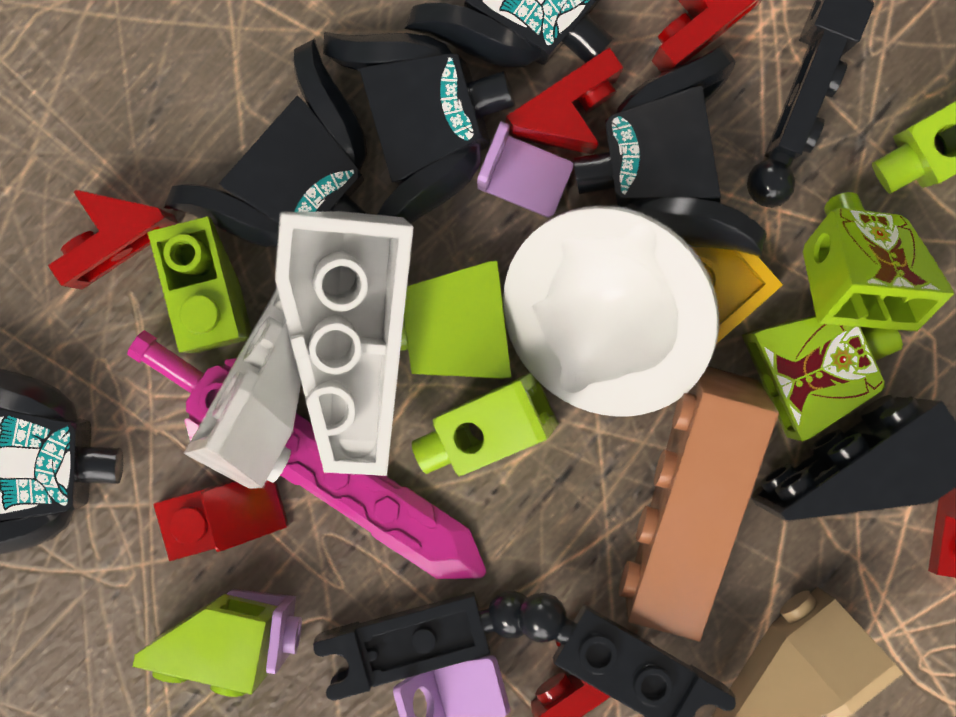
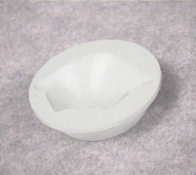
[503,206,719,416]

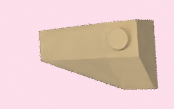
[711,587,904,717]

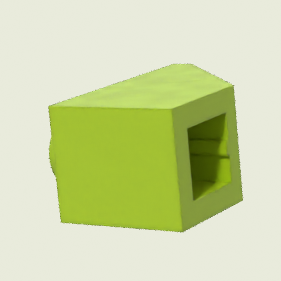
[148,216,252,353]
[132,594,277,697]

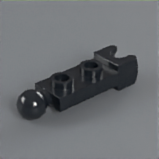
[747,0,874,208]
[313,591,527,700]
[517,593,736,717]

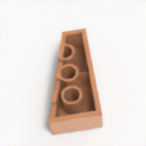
[619,366,779,642]

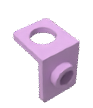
[477,122,573,218]
[227,589,302,674]
[393,656,510,717]

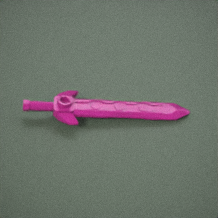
[127,330,486,579]

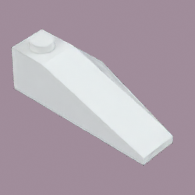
[275,211,413,476]
[183,288,301,489]

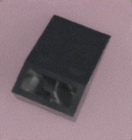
[752,395,956,521]

